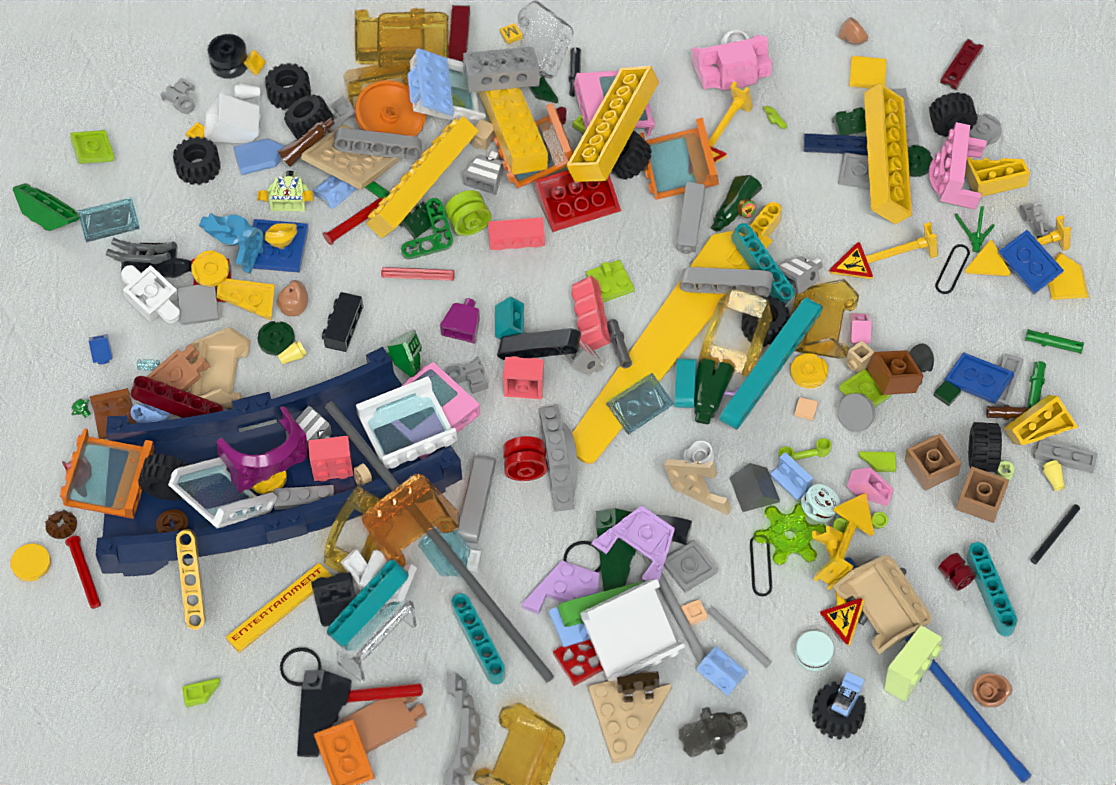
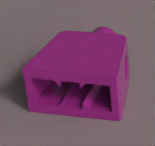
[440,298,480,344]

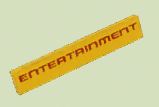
[226,563,332,653]

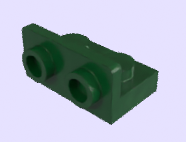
[832,107,866,135]
[399,201,442,239]

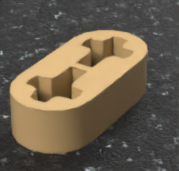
[354,463,372,486]

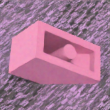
[850,313,872,345]
[847,467,894,506]

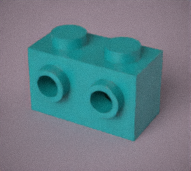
[495,296,524,339]

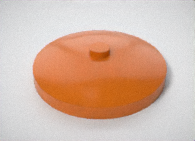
[355,80,426,137]

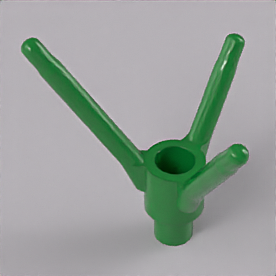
[954,206,995,253]

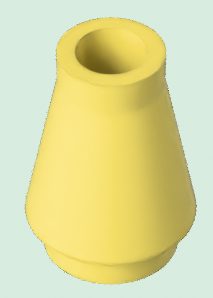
[278,341,307,365]
[1043,460,1066,491]

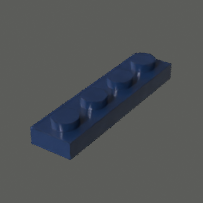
[803,133,868,155]

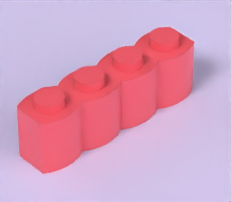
[571,276,610,350]

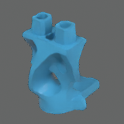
[199,213,264,274]

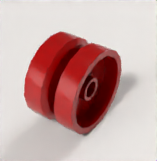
[503,436,547,481]

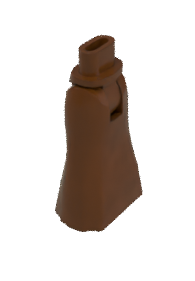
[278,118,335,167]

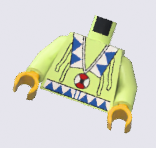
[257,170,314,211]

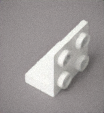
[360,550,417,605]

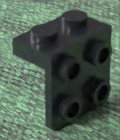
[311,572,356,627]

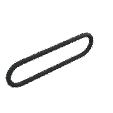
[935,244,970,294]
[750,534,772,597]

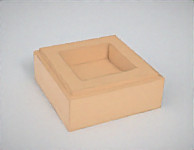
[794,397,818,421]
[681,599,708,625]

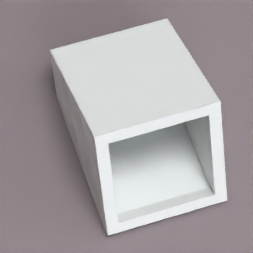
[204,93,261,144]

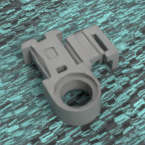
[160,77,195,114]
[330,96,355,132]
[1019,203,1050,236]
[445,357,488,394]

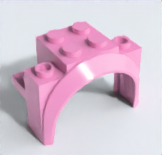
[692,35,772,91]

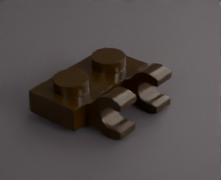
[617,671,660,703]

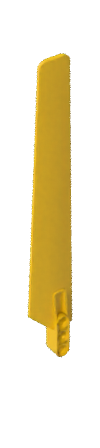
[572,202,782,464]

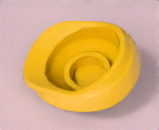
[265,223,297,249]

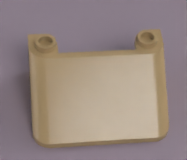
[185,327,251,408]
[833,555,932,654]

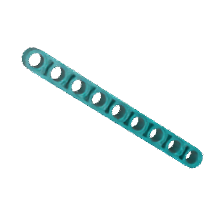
[719,297,823,430]

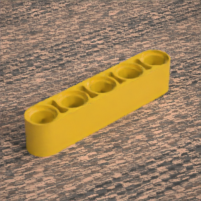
[176,529,206,630]

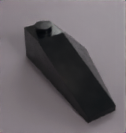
[297,670,352,757]

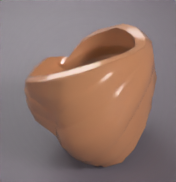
[839,17,869,45]
[277,280,308,316]
[972,673,1013,707]

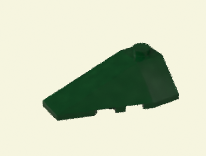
[596,508,636,591]

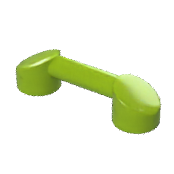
[778,438,832,461]
[832,512,888,533]

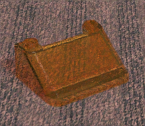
[362,474,459,567]

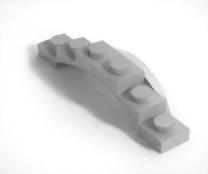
[540,406,577,512]
[445,672,481,785]

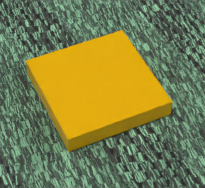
[849,56,887,89]

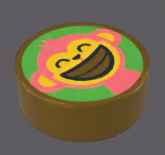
[737,199,756,218]

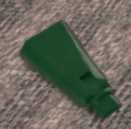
[711,175,763,231]
[694,359,735,425]

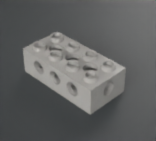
[463,46,540,92]

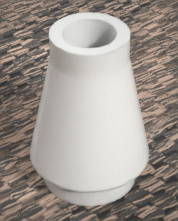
[234,83,260,100]

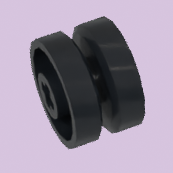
[207,34,248,79]

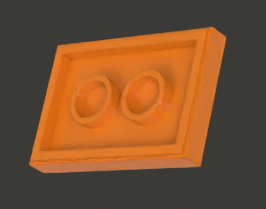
[314,719,375,785]

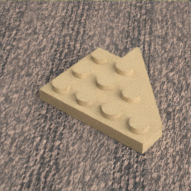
[588,670,671,764]

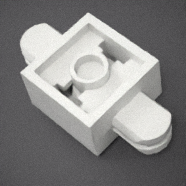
[121,265,180,324]

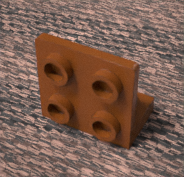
[90,388,136,439]

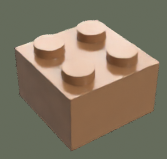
[904,433,962,491]
[956,466,1009,523]

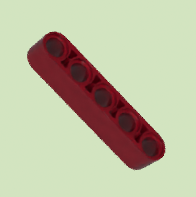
[448,5,470,62]
[131,376,224,418]

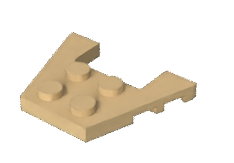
[664,459,731,515]

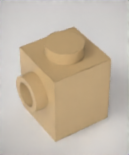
[470,119,496,151]
[846,340,874,373]

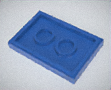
[998,230,1064,295]
[944,352,1014,404]

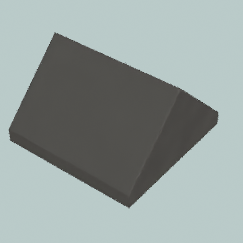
[730,463,780,512]

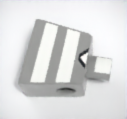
[463,151,503,195]
[778,257,823,294]
[565,340,603,375]
[285,406,332,451]

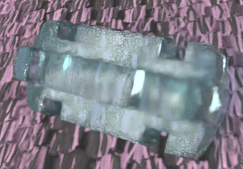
[137,359,160,371]

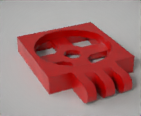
[553,639,603,686]

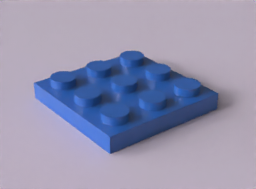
[252,219,309,273]

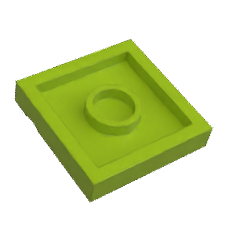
[70,130,115,164]
[586,260,635,303]
[839,369,892,407]

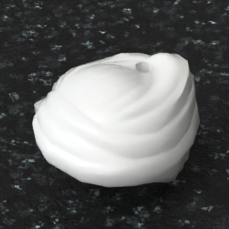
[683,441,714,477]

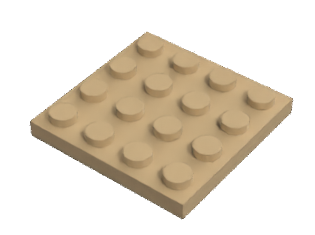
[301,124,401,190]

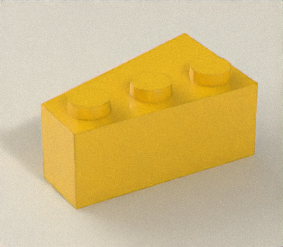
[965,157,1030,197]
[1003,395,1079,446]

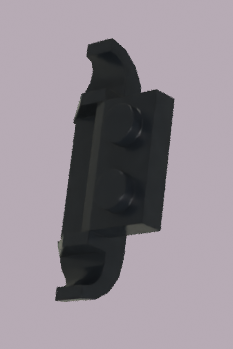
[121,243,192,278]

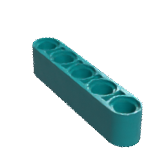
[731,223,794,304]
[966,542,1018,637]
[327,559,409,647]
[452,593,505,685]

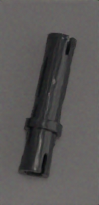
[568,47,581,97]

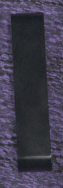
[497,328,581,360]

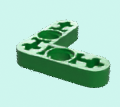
[401,198,453,260]

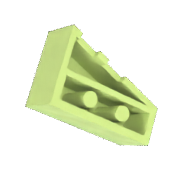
[884,625,943,702]

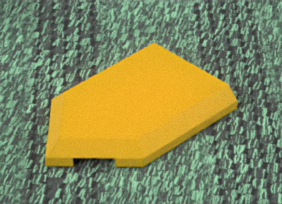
[1048,252,1089,300]

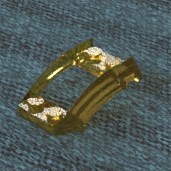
[699,288,773,376]
[324,486,403,573]

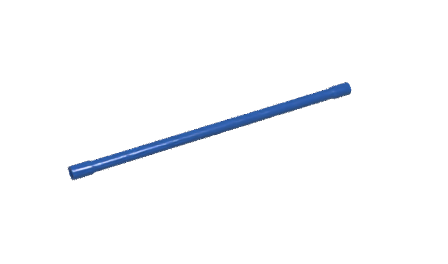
[845,557,1032,783]

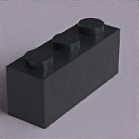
[322,292,363,352]

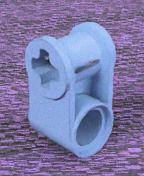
[131,403,170,423]

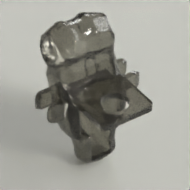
[678,707,748,757]

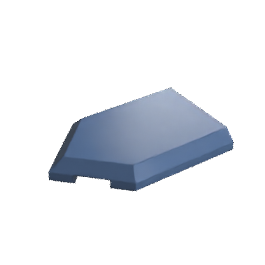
[233,138,285,175]

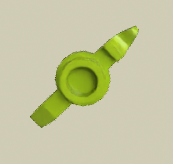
[763,106,788,130]

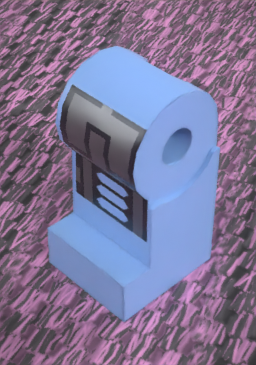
[832,672,865,716]

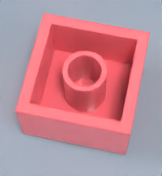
[503,356,544,399]
[308,436,353,481]

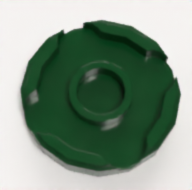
[908,145,933,177]
[257,321,295,356]

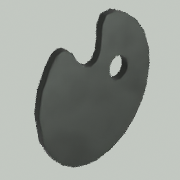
[909,343,934,385]

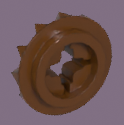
[45,509,77,539]
[156,509,188,533]

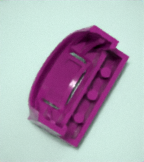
[216,407,308,493]

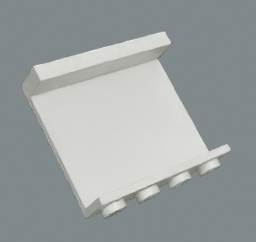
[580,579,685,683]

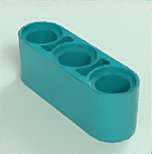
[674,358,696,408]

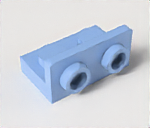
[313,175,358,209]
[771,452,813,500]
[697,646,748,696]

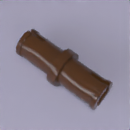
[986,405,1027,420]

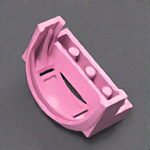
[929,122,987,210]

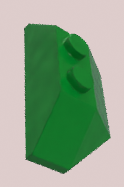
[13,183,80,231]
[386,329,422,377]

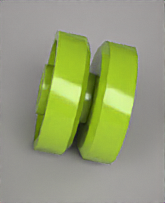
[445,190,492,236]

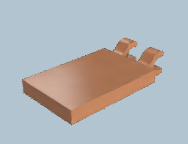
[146,344,210,391]
[342,697,427,754]

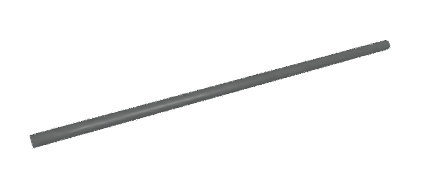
[325,401,555,683]

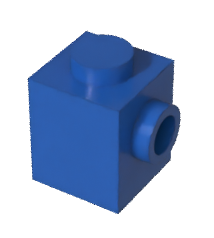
[88,334,113,365]

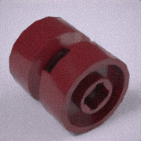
[938,553,976,591]

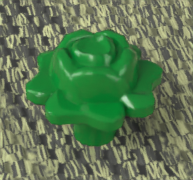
[71,398,91,418]

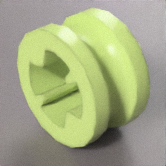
[996,461,1015,480]

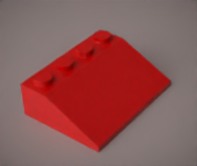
[533,170,621,232]

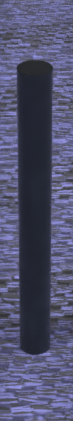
[1030,504,1080,564]

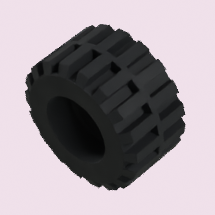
[265,63,311,110]
[929,92,978,137]
[284,94,334,139]
[612,130,652,179]
[173,136,221,185]
[741,295,790,347]
[968,422,1002,472]
[138,454,190,501]
[812,681,866,740]

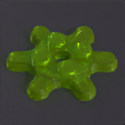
[754,503,826,566]

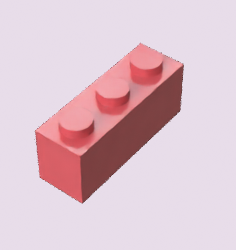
[488,217,545,250]

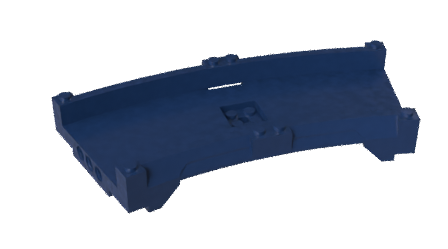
[96,347,462,577]

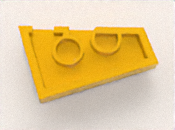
[216,279,275,321]

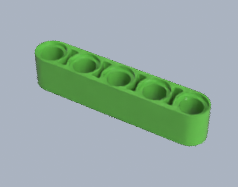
[557,581,645,627]

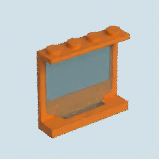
[493,103,573,189]
[640,117,719,200]
[60,428,154,519]

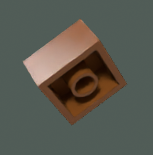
[867,350,924,395]

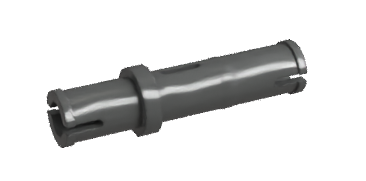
[607,319,632,368]

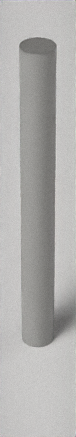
[709,607,772,668]

